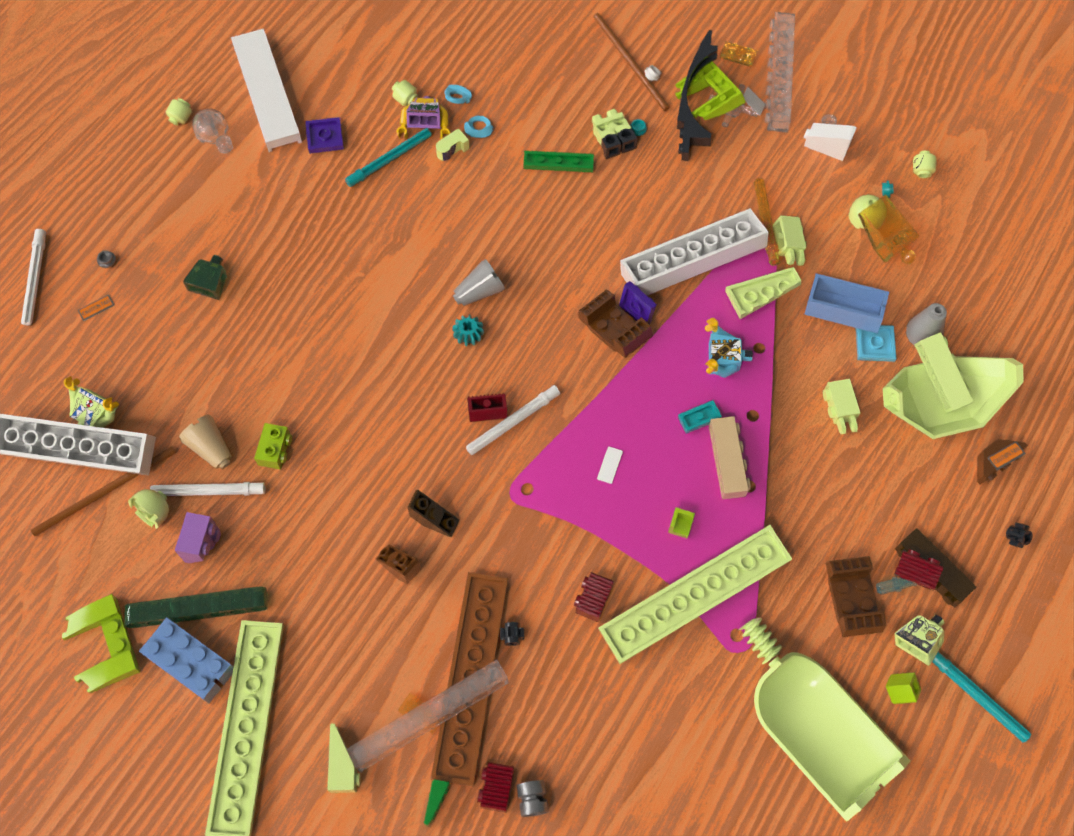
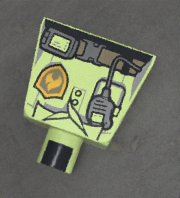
[895,615,945,666]

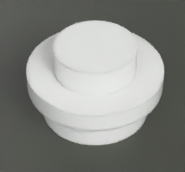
[645,65,661,81]

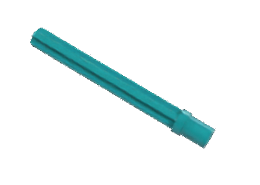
[345,128,432,187]
[932,651,1031,743]

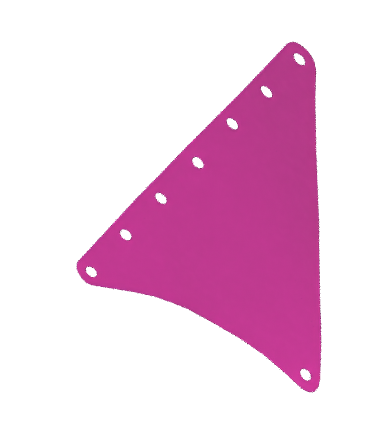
[509,222,777,653]

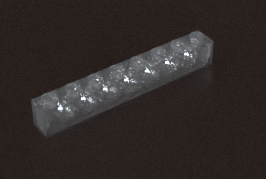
[764,12,795,132]

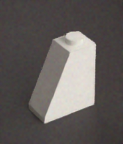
[803,123,857,161]

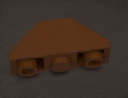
[977,439,1028,485]
[376,545,421,584]

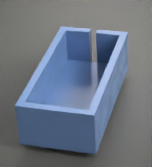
[804,273,889,334]
[139,618,233,704]

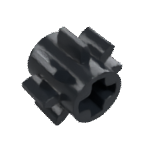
[1006,522,1033,548]
[500,622,524,646]

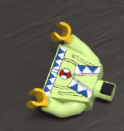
[64,376,119,428]

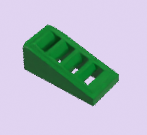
[424,779,450,827]

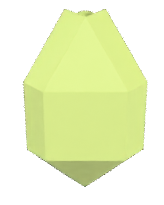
[883,356,1024,439]

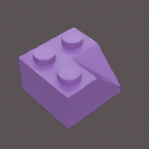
[175,512,221,563]

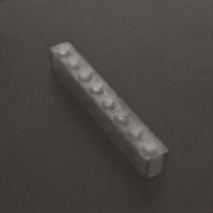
[346,660,509,772]

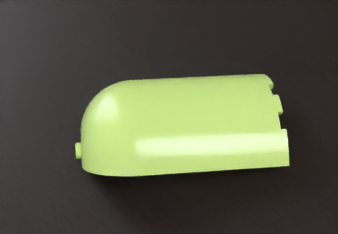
[754,652,910,821]

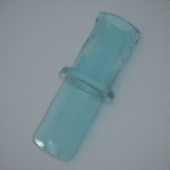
[876,576,917,595]

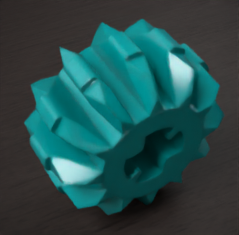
[452,314,484,347]

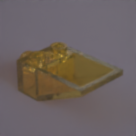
[858,195,920,264]

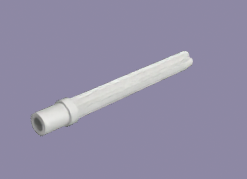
[21,229,46,326]
[466,385,560,455]
[150,482,266,496]

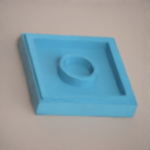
[855,325,896,362]

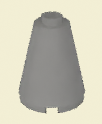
[453,259,505,306]
[906,303,947,346]

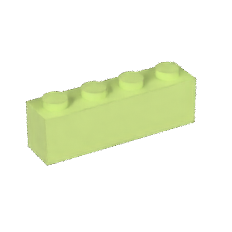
[914,332,974,413]

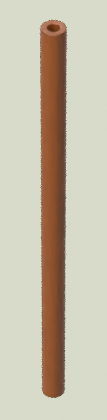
[593,13,669,111]
[31,447,176,536]

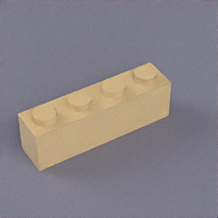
[709,416,751,499]

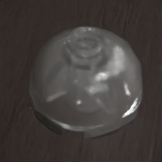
[192,108,229,144]

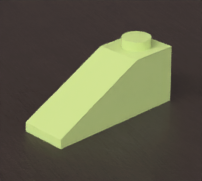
[328,724,361,793]

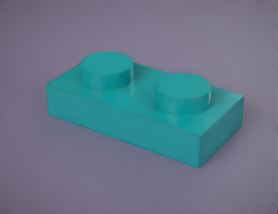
[678,400,722,434]

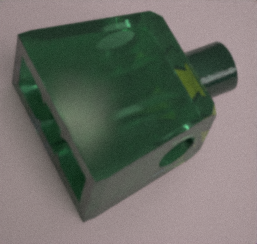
[183,255,227,300]

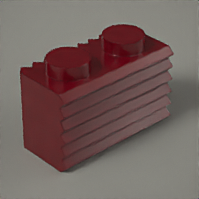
[467,393,508,422]
[894,549,944,591]
[573,572,614,622]
[477,762,514,813]

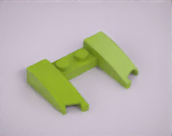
[675,61,746,120]
[62,594,140,693]

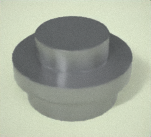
[97,250,116,268]

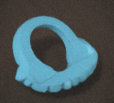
[444,84,472,104]
[464,116,493,138]

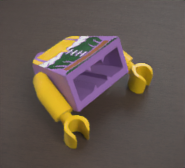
[397,96,450,139]

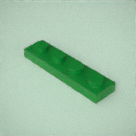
[523,151,594,173]

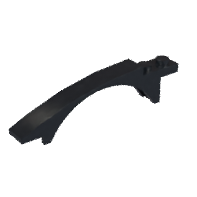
[677,30,718,161]

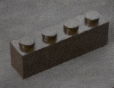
[895,528,977,608]

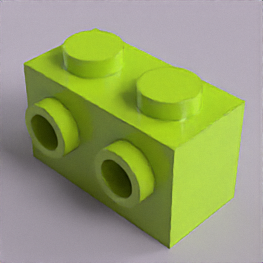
[254,423,292,470]

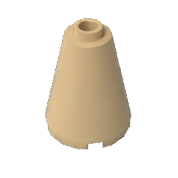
[179,414,232,469]

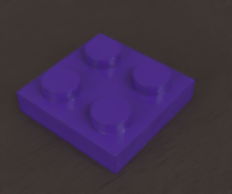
[305,117,344,154]
[619,281,657,325]

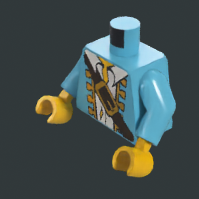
[705,318,753,378]

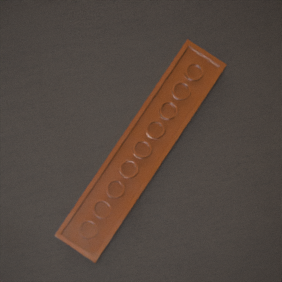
[431,572,508,787]

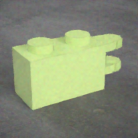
[772,215,806,266]
[823,379,860,434]

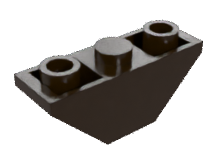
[407,490,459,537]

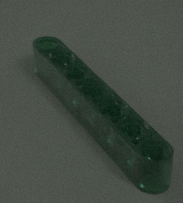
[125,587,268,628]

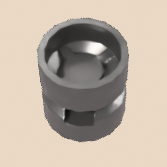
[516,780,549,817]

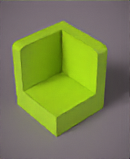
[668,508,695,538]
[886,672,921,704]

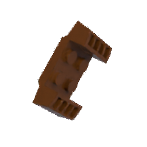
[578,289,653,358]
[826,556,886,637]

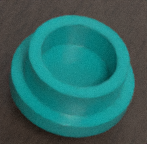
[630,119,647,136]
[882,180,894,198]

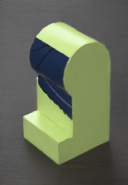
[436,128,469,161]

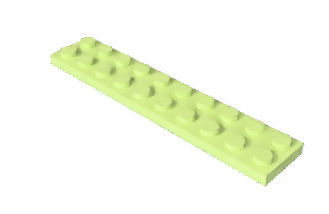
[598,525,792,664]
[205,620,284,836]

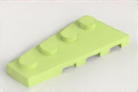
[725,267,802,319]

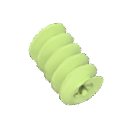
[738,617,782,664]

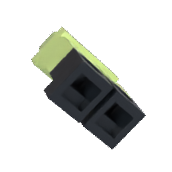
[592,109,637,159]

